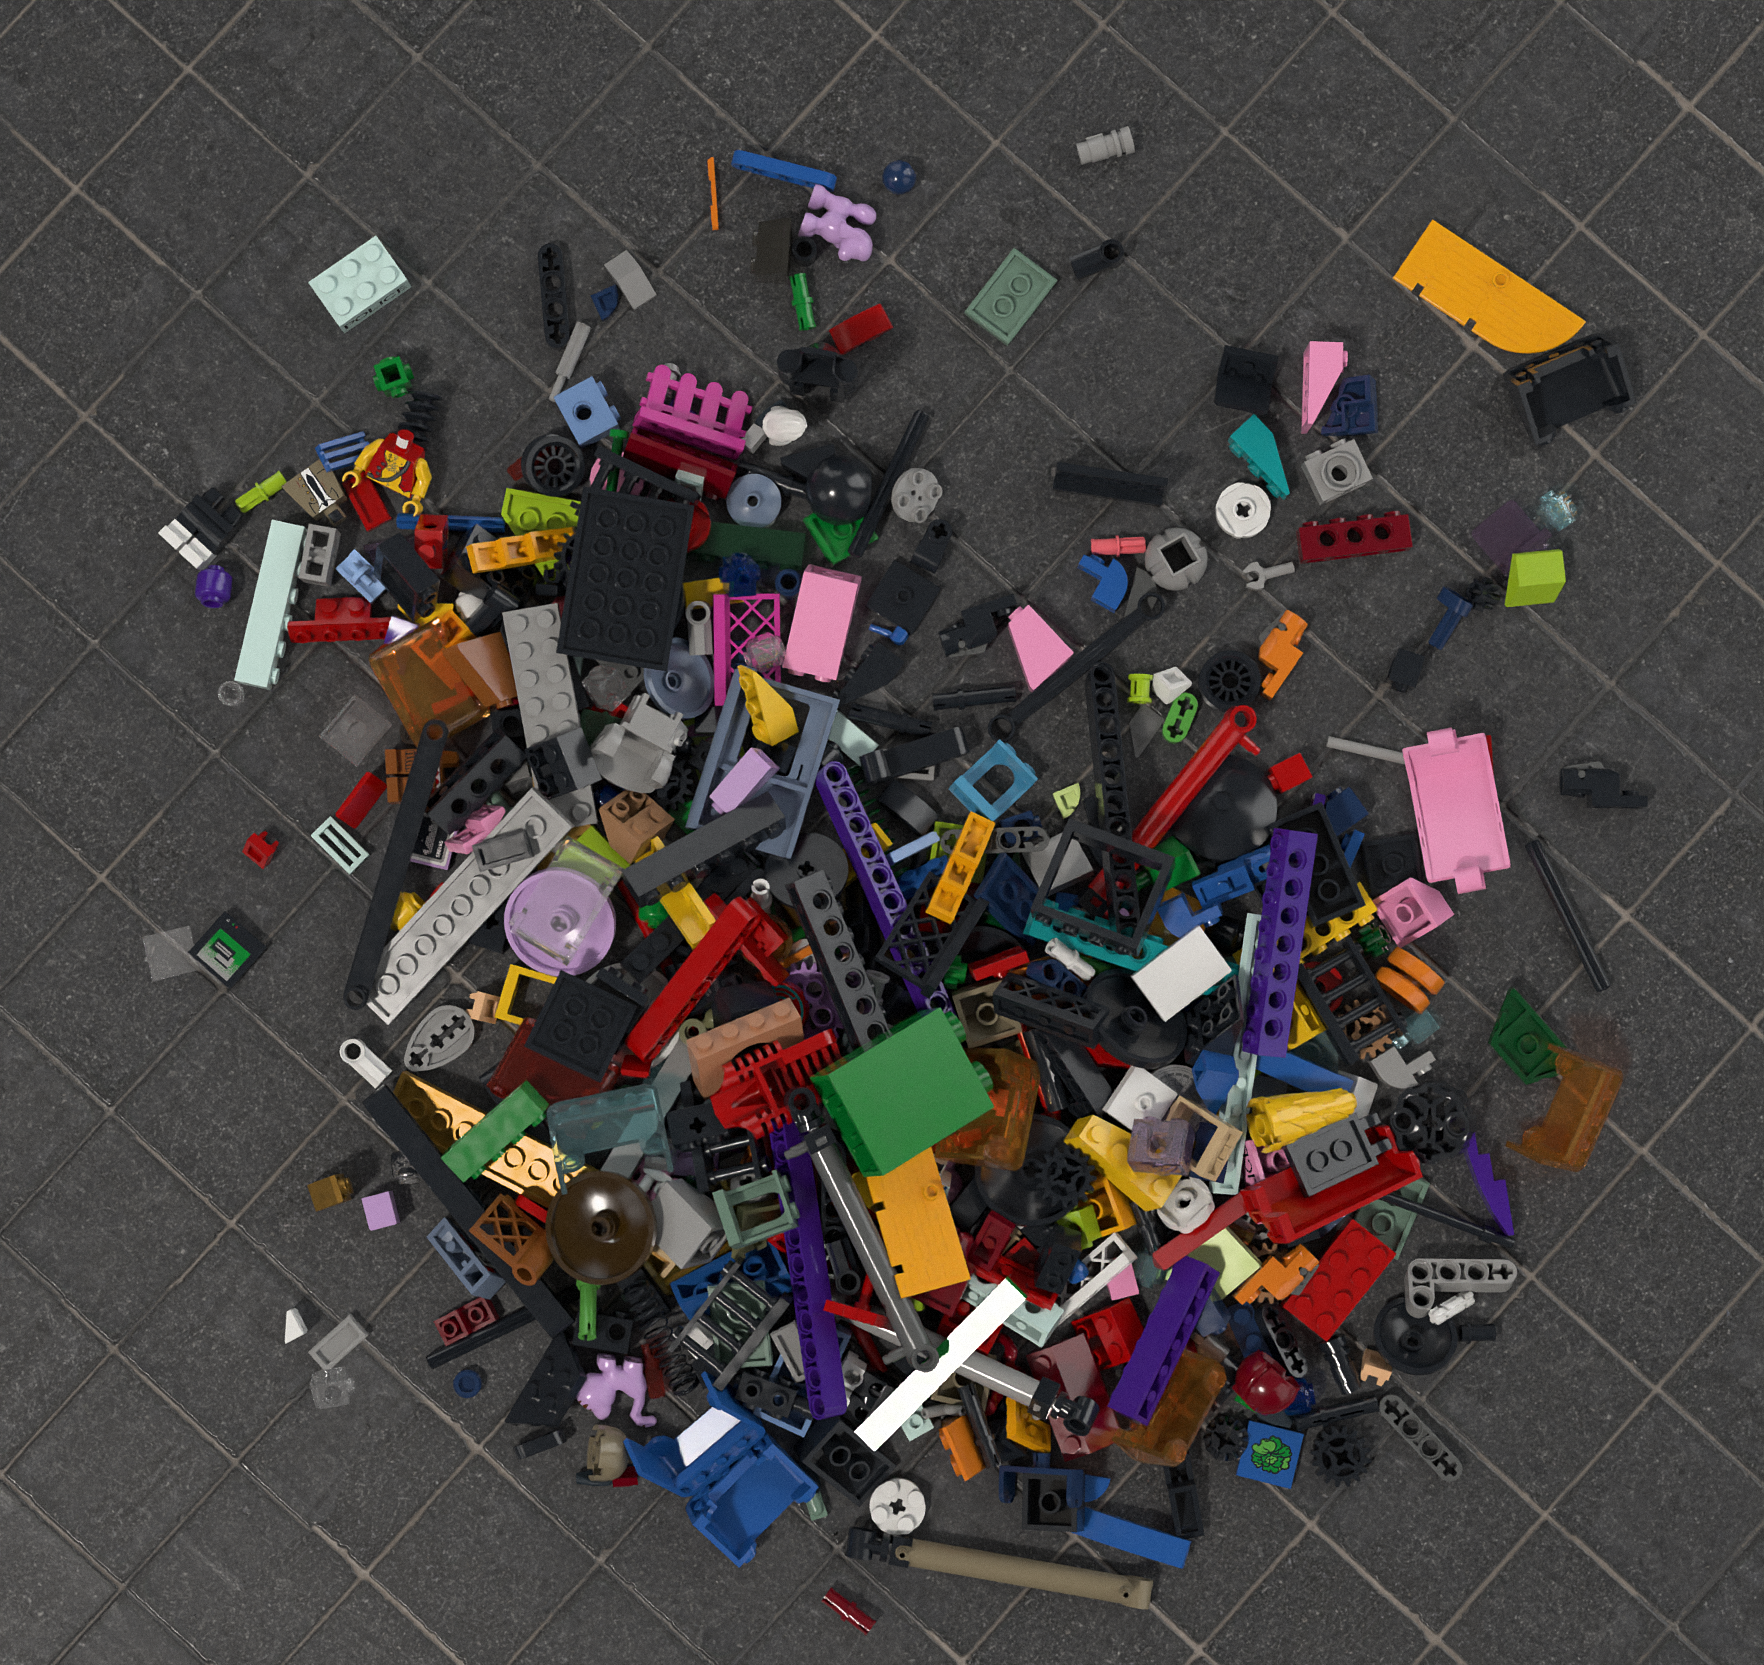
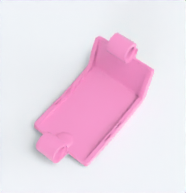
[1402,727,1511,894]

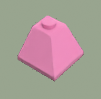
[1372,877,1454,948]

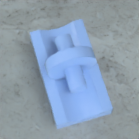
[335,549,386,604]

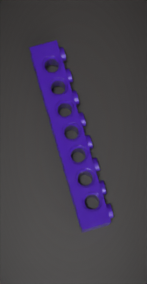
[1242,828,1318,1058]

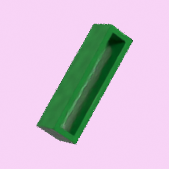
[441,1080,549,1183]

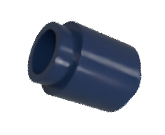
[775,569,802,600]

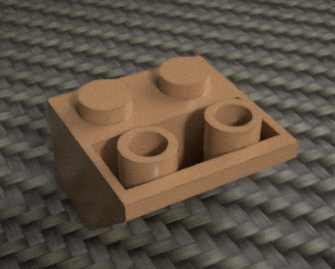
[599,790,675,864]

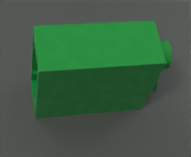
[809,1007,994,1177]

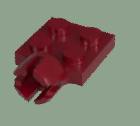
[910,1227,977,1317]

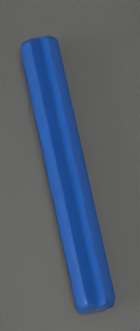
[396,513,506,533]

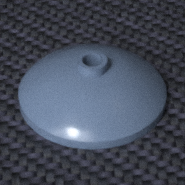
[644,638,714,720]

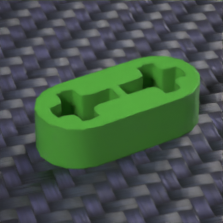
[1162,692,1198,744]

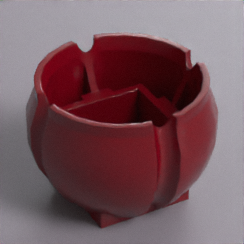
[1232,1349,1301,1416]

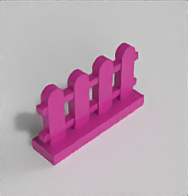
[632,365,752,460]

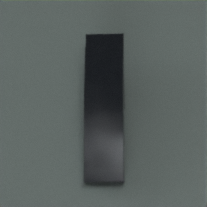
[841,878,880,988]

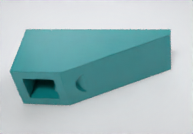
[1228,414,1290,500]

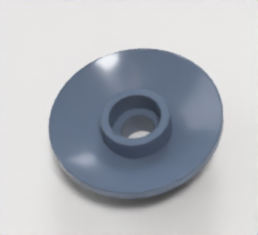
[726,474,781,529]

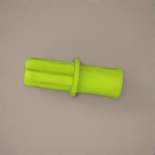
[235,471,287,513]

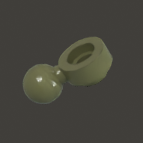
[679,1008,714,1045]

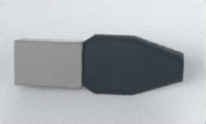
[741,400,787,454]

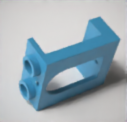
[949,739,1038,822]

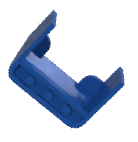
[623,1371,765,1497]

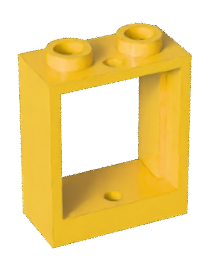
[495,964,557,1028]

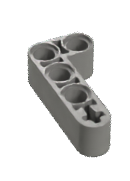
[1404,1258,1517,1318]

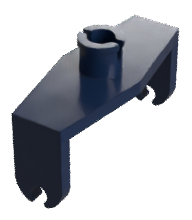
[999,1453,1084,1508]

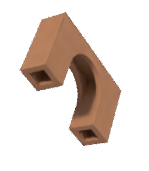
[686,998,804,1101]

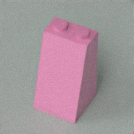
[782,564,862,682]

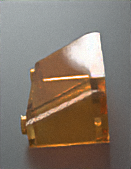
[369,617,490,747]
[934,1048,1041,1171]
[1112,1349,1226,1467]

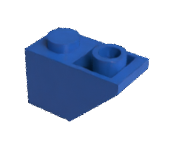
[1192,1050,1239,1115]

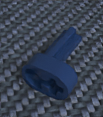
[1428,586,1474,650]

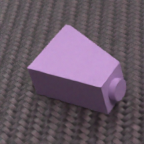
[709,748,780,816]

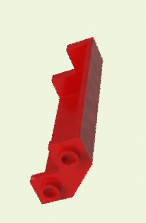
[1240,1125,1423,1244]

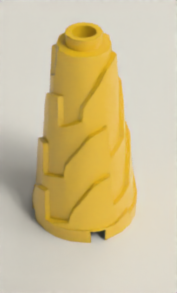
[1246,1088,1357,1153]

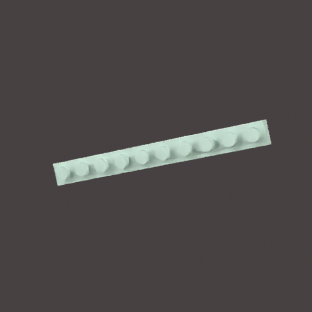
[1208,913,1261,1195]

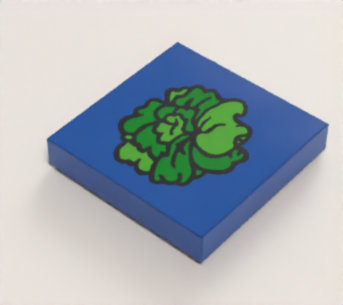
[1236,1420,1304,1489]

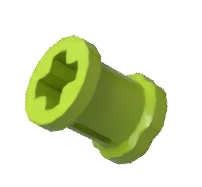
[1127,674,1153,704]

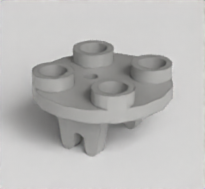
[890,468,942,523]

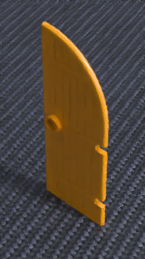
[1392,219,1586,354]
[866,1147,971,1299]

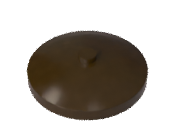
[545,1170,657,1285]

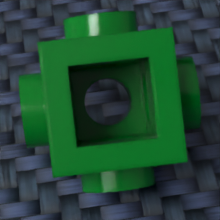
[372,356,415,399]

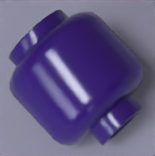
[195,565,233,608]

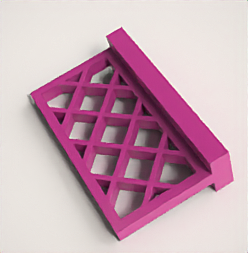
[713,593,781,706]

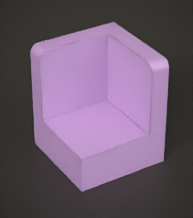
[362,1191,400,1230]

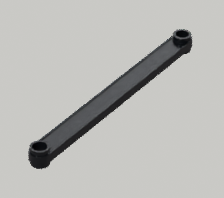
[343,718,449,1010]

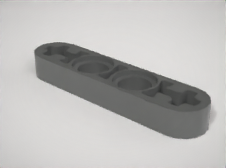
[940,826,1050,854]
[1378,1393,1463,1482]

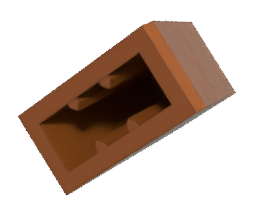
[442,631,518,709]

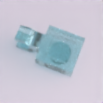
[1392,1009,1440,1050]

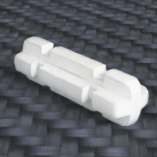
[1428,1291,1475,1325]

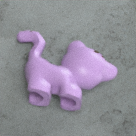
[576,1353,657,1427]

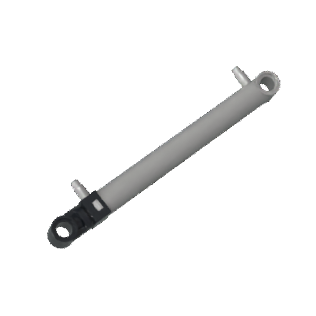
[829,1278,1100,1436]

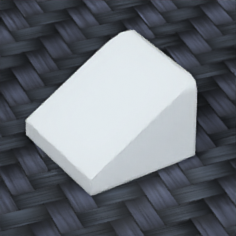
[1151,667,1192,704]
[285,1308,308,1344]

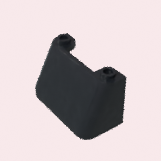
[1503,333,1637,446]

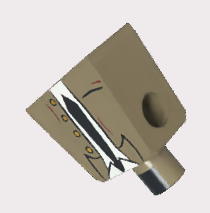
[282,459,348,527]

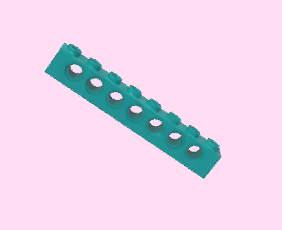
[1023,899,1240,996]

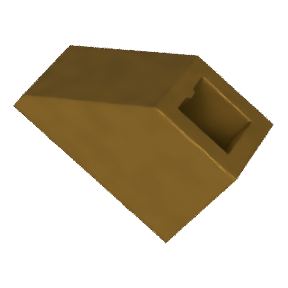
[307,1174,354,1211]

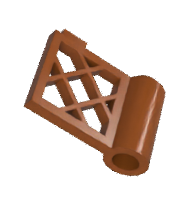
[469,1193,555,1286]

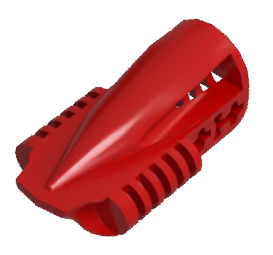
[710,1028,842,1140]

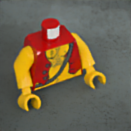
[342,429,432,517]

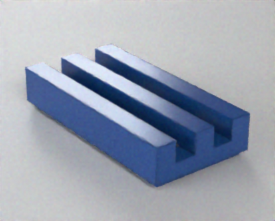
[315,431,369,472]

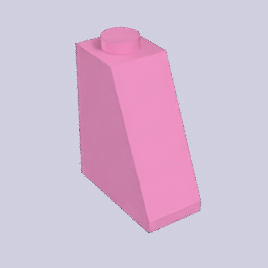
[1008,605,1074,692]

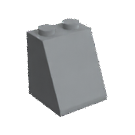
[651,1178,727,1269]

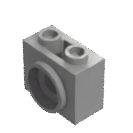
[1301,438,1373,506]

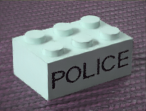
[308,236,411,334]

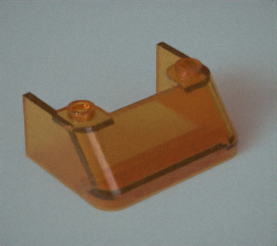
[1505,1043,1623,1172]

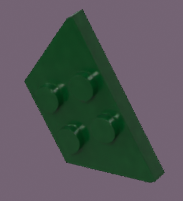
[1487,987,1583,1085]

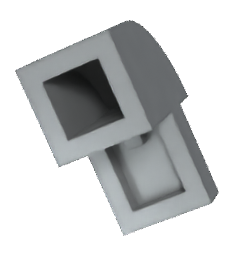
[1367,1046,1436,1088]

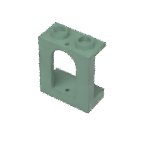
[712,1170,800,1250]

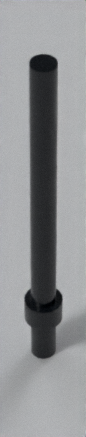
[1379,1192,1515,1249]

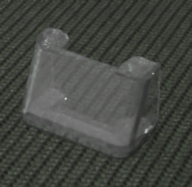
[509,835,624,966]

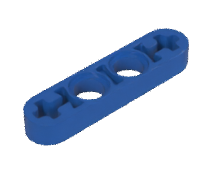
[731,150,837,192]

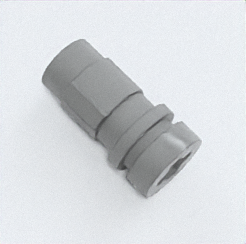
[1076,126,1135,165]

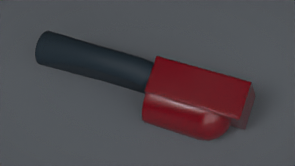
[576,1466,639,1487]

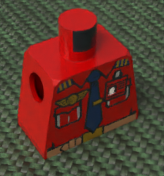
[414,514,448,569]

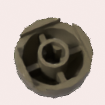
[587,1424,632,1482]

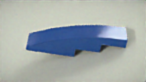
[1255,1050,1354,1092]
[1071,1506,1191,1569]

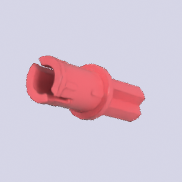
[1091,535,1146,557]

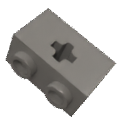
[298,524,341,587]

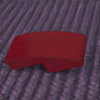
[433,1297,499,1346]

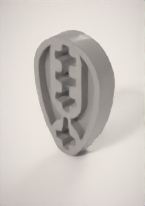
[404,1005,476,1072]

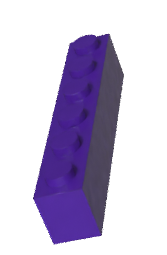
[1108,1256,1220,1426]

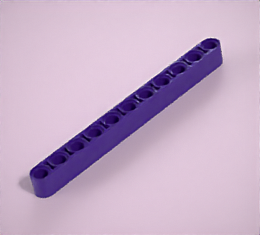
[815,761,958,1018]
[769,1115,847,1420]

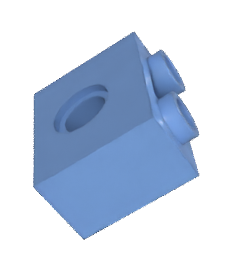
[554,376,621,450]

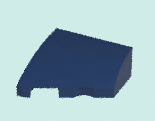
[1321,374,1378,436]

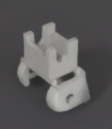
[589,693,683,793]

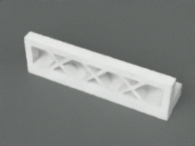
[1057,1232,1138,1327]

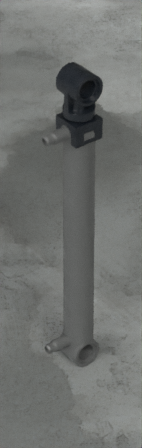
[784,1086,939,1373]

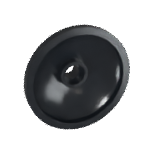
[1373,1297,1458,1376]

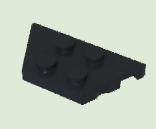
[505,1330,587,1427]

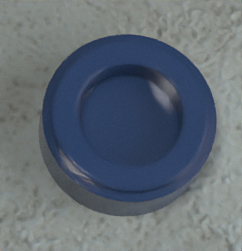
[453,1369,482,1398]

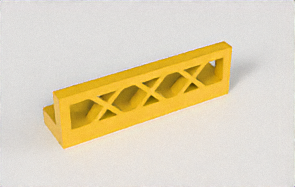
[635,836,716,949]

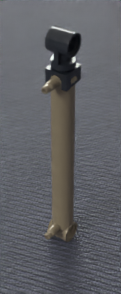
[845,1526,1153,1609]

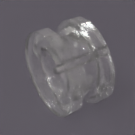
[218,681,245,707]

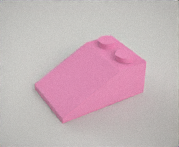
[1301,341,1348,434]

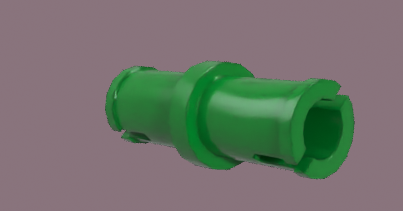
[789,273,816,331]

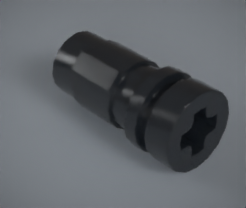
[1318,1333,1362,1395]

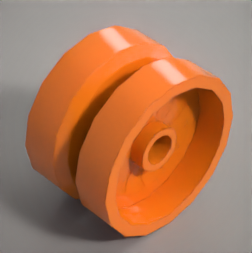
[1374,947,1445,1015]

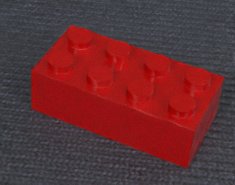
[1280,1217,1396,1342]

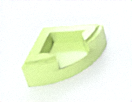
[1053,783,1080,819]

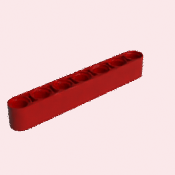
[625,897,761,1064]

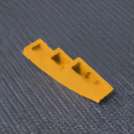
[466,527,574,573]
[926,811,996,924]

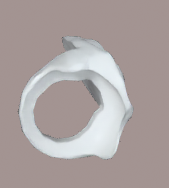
[763,406,807,446]

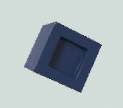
[999,810,1042,848]

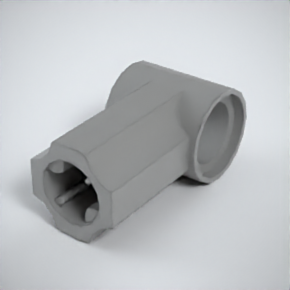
[685,601,714,655]

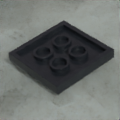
[524,970,637,1083]

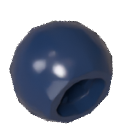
[882,160,917,195]

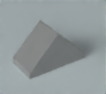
[604,250,657,311]

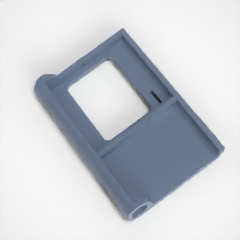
[685,665,840,859]

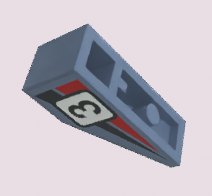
[427,1217,505,1300]

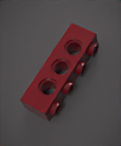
[1296,511,1413,564]

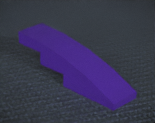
[1459,1128,1514,1236]

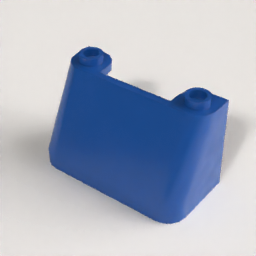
[685,1431,819,1568]

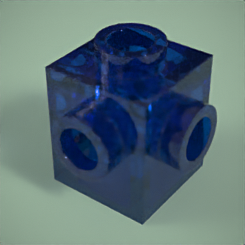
[719,553,760,597]

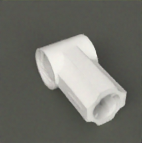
[340,1038,392,1089]

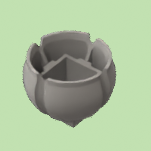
[1144,527,1208,591]

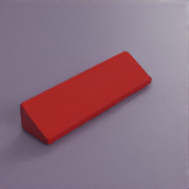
[1152,1192,1248,1270]

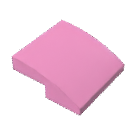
[444,804,506,854]

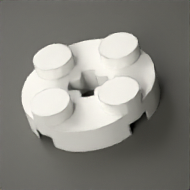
[1215,483,1271,539]
[1157,1177,1215,1234]
[870,1477,926,1535]

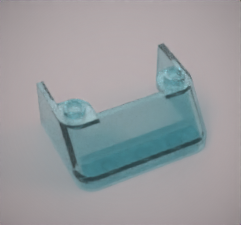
[547,1084,674,1195]

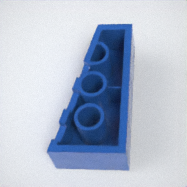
[670,1242,792,1320]

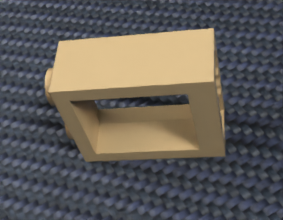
[1152,1095,1243,1182]

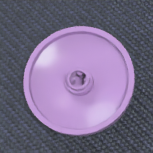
[504,867,616,976]

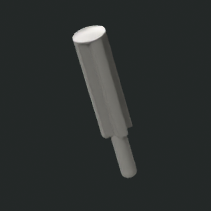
[549,322,592,402]

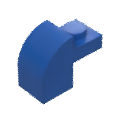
[1077,554,1128,613]
[1157,892,1224,938]

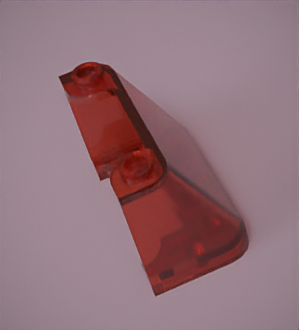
[486,1017,621,1140]

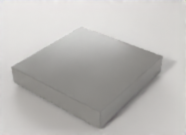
[1022,832,1095,896]

